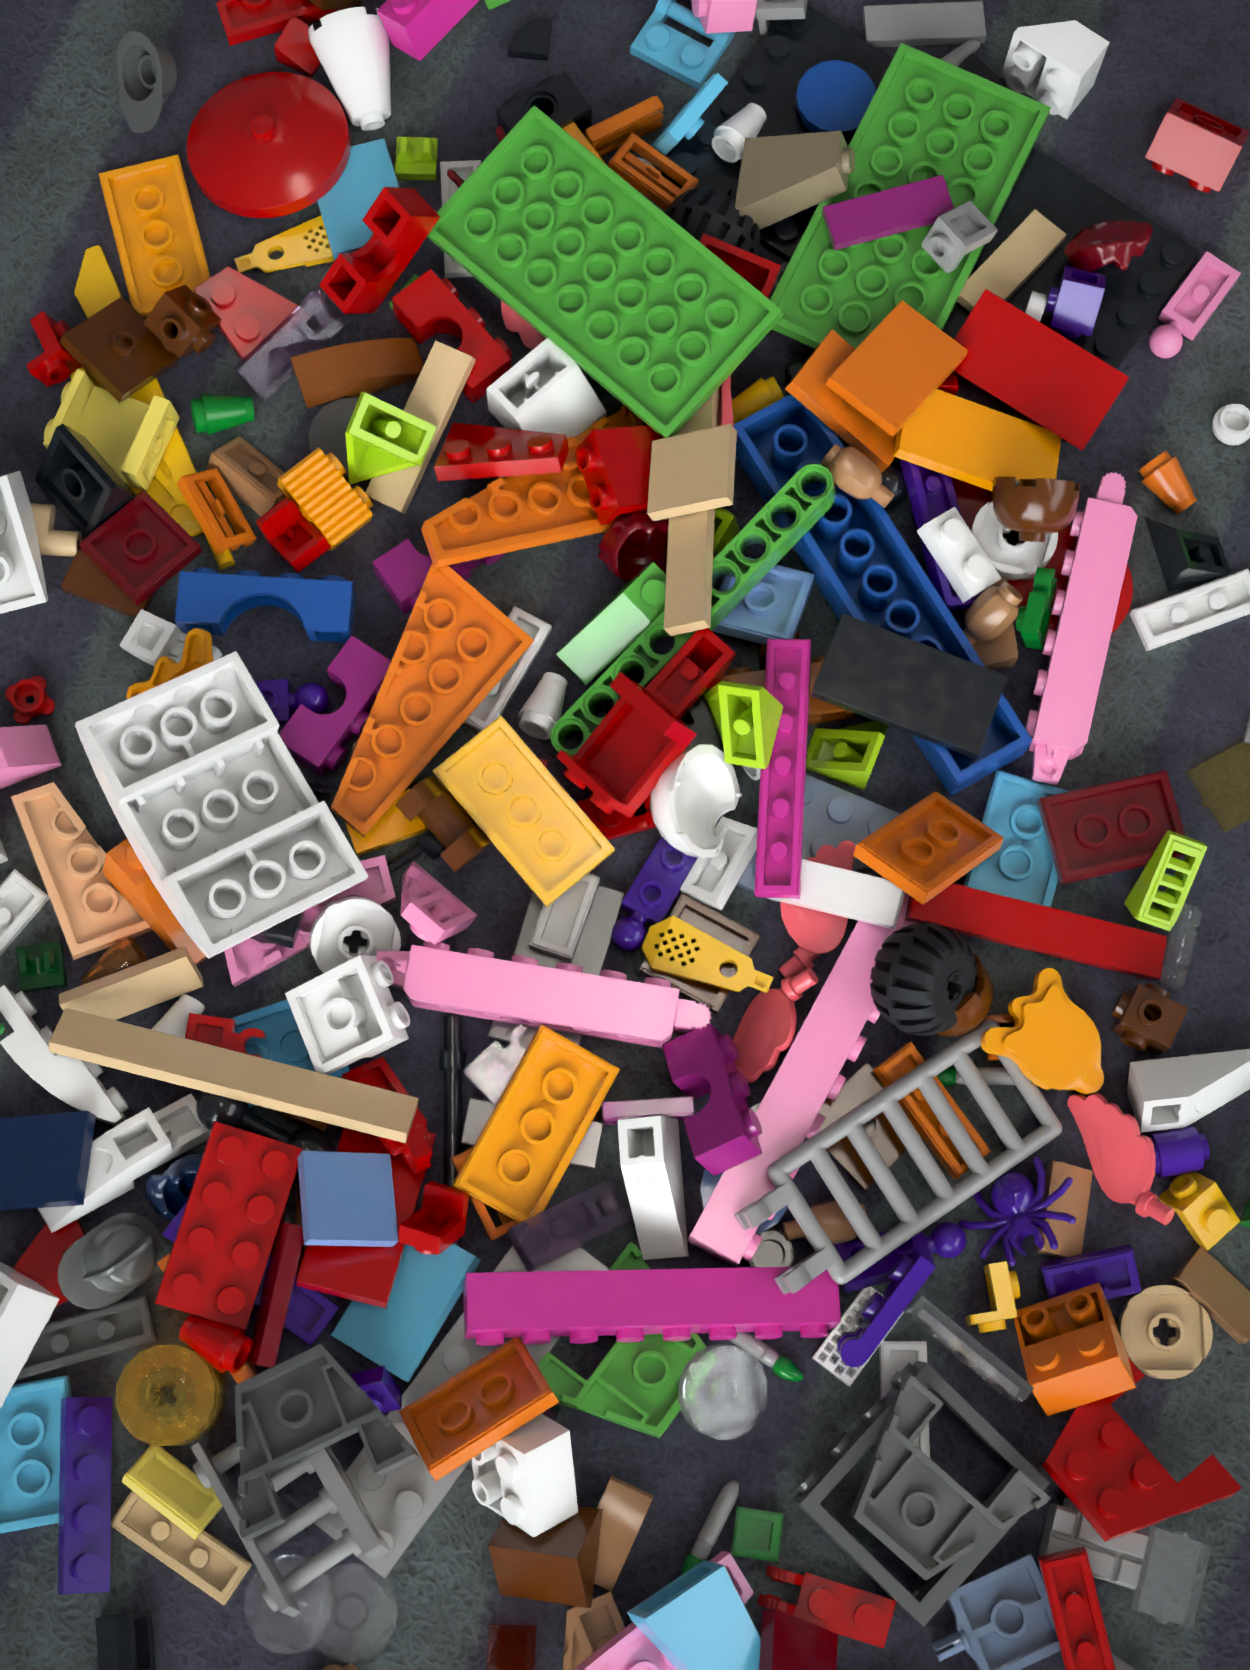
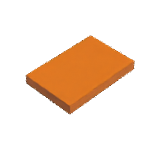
[826,300,968,437]
[785,329,897,473]
[853,791,1004,905]
[398,1337,559,1481]

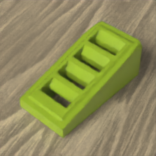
[1124,830,1207,931]

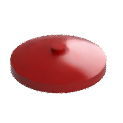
[187,72,351,218]

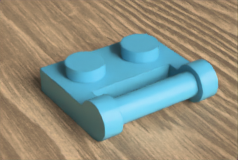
[630,0,735,90]

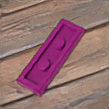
[822,175,954,251]

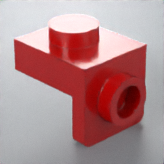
[26,311,82,387]
[256,497,331,573]
[398,1181,469,1255]

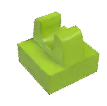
[395,137,438,181]

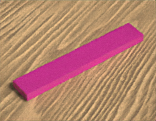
[754,639,812,899]

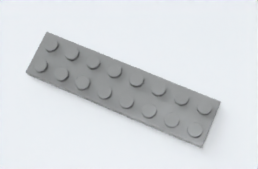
[314,1218,609,1579]

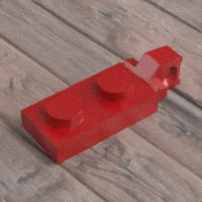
[342,1057,433,1174]

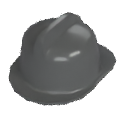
[116,30,178,134]
[58,1213,160,1310]

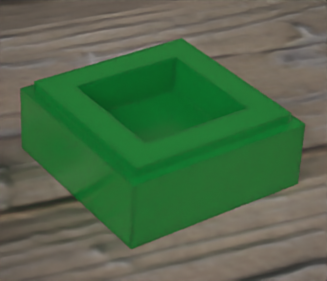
[731,1506,784,1562]

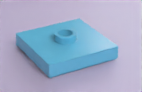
[651,73,728,156]

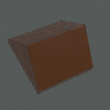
[488,1506,603,1608]

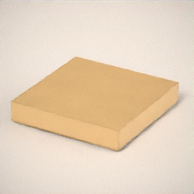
[647,423,737,521]

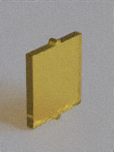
[1187,742,1250,833]

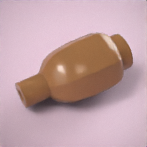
[821,444,895,508]
[963,582,1023,646]
[783,1200,867,1245]

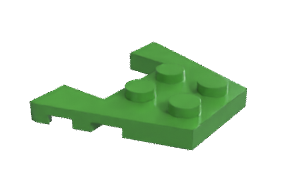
[537,1241,716,1438]

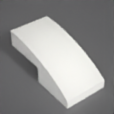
[120,609,222,667]

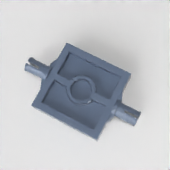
[931,1553,1060,1670]

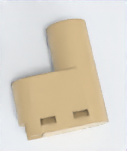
[30,503,82,557]

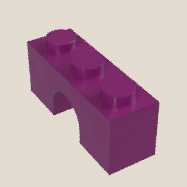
[372,492,505,615]
[279,635,391,778]
[662,1023,763,1176]

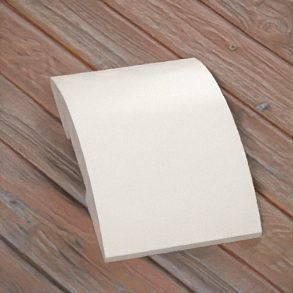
[75,651,369,959]

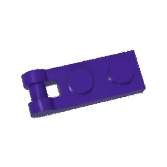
[836,1250,936,1367]

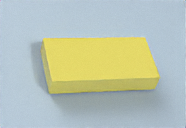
[122,1442,223,1540]

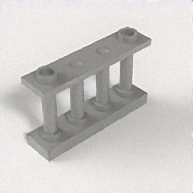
[190,1442,391,1617]

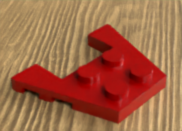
[1041,1357,1242,1542]

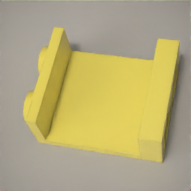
[43,369,180,492]

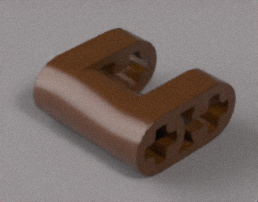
[395,776,491,872]

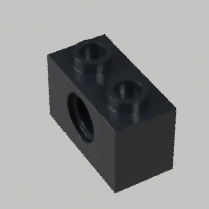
[496,71,592,135]

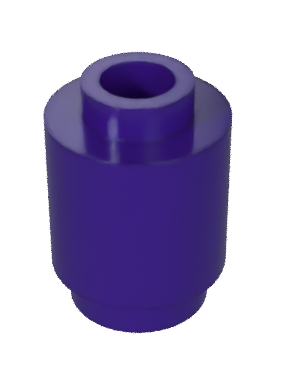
[1148,1125,1210,1178]

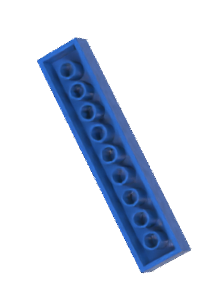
[733,394,1033,797]

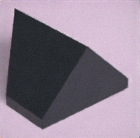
[1144,517,1231,591]

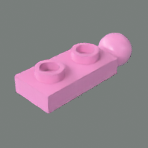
[1149,251,1241,358]

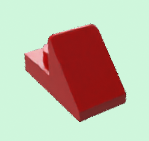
[645,628,736,719]

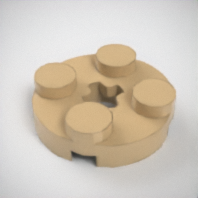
[1117,1285,1213,1379]

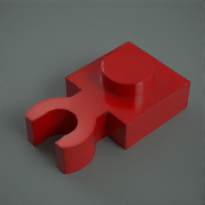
[185,1013,266,1058]

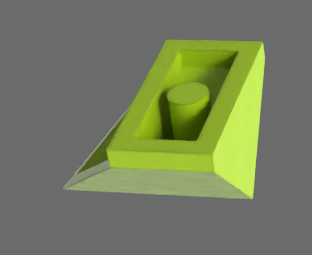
[345,392,437,484]
[704,681,783,769]
[806,721,888,791]

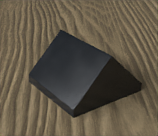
[35,424,136,538]

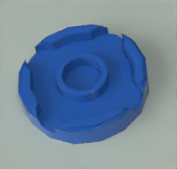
[795,60,876,139]

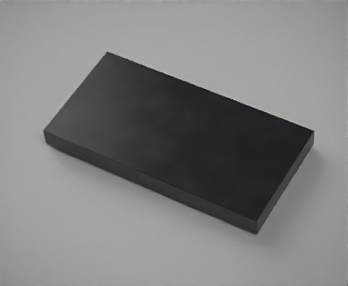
[811,614,1008,759]

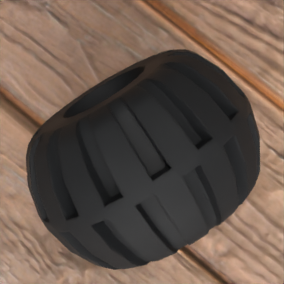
[664,187,761,255]
[870,923,977,1035]

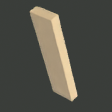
[365,340,476,514]

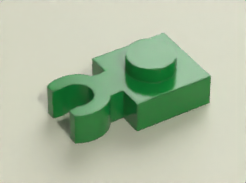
[1016,567,1058,650]

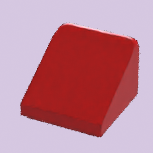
[274,16,321,78]

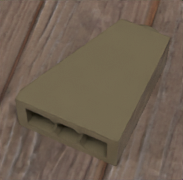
[735,131,855,229]

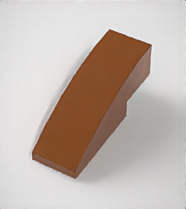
[290,338,424,409]

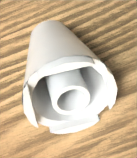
[308,7,391,131]

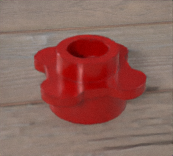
[5,676,56,725]

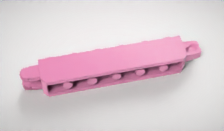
[1025,472,1138,785]
[376,941,712,1048]

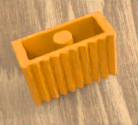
[277,447,373,551]

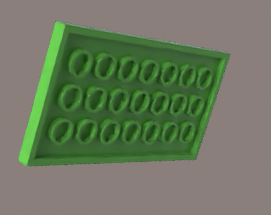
[770,43,1051,349]
[427,106,783,438]

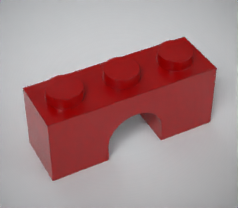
[319,187,440,314]
[392,269,512,403]

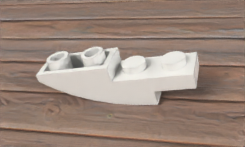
[0,985,129,1126]
[37,1094,210,1233]

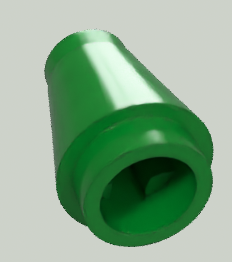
[190,394,254,436]

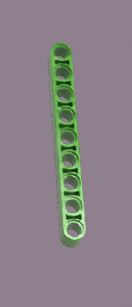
[550,463,836,755]

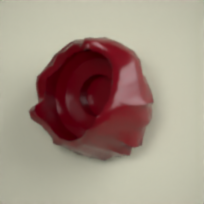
[1064,220,1153,272]
[598,512,669,582]

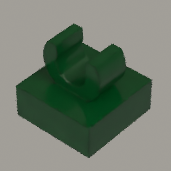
[16,941,67,993]

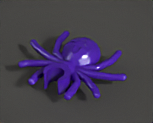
[959,1157,1076,1266]

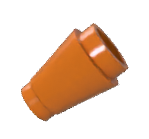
[1138,450,1197,515]

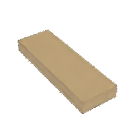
[957,209,1067,312]
[58,946,204,1020]
[111,1491,253,1605]

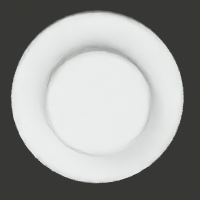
[1212,404,1250,445]

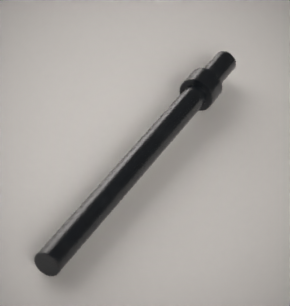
[439,1015,466,1248]

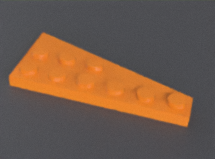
[421,405,647,568]
[330,562,535,838]

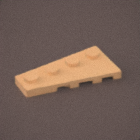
[11,782,152,960]

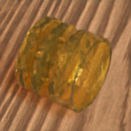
[115,1345,226,1446]

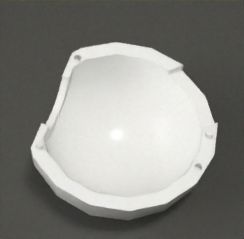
[650,744,742,858]

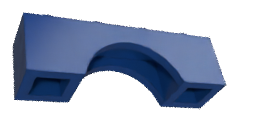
[175,568,356,643]

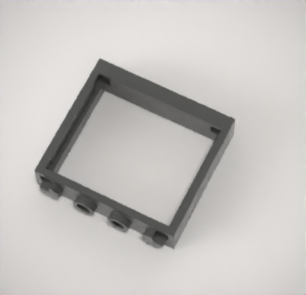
[792,1361,1050,1627]

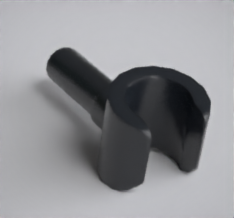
[387,830,446,872]

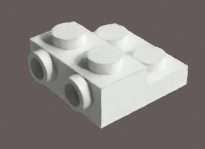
[285,955,410,1075]

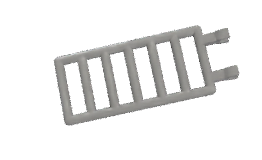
[734,1020,1063,1294]

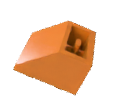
[1014,1282,1136,1417]

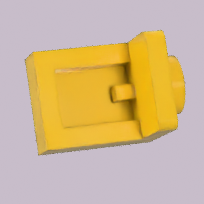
[1159,1172,1240,1251]
[965,1261,1020,1333]

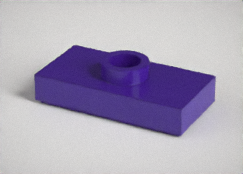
[1040,1244,1142,1300]

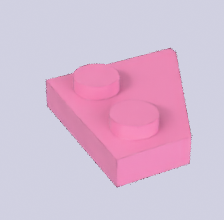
[401,861,478,945]

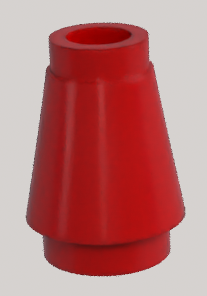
[179,1314,253,1374]

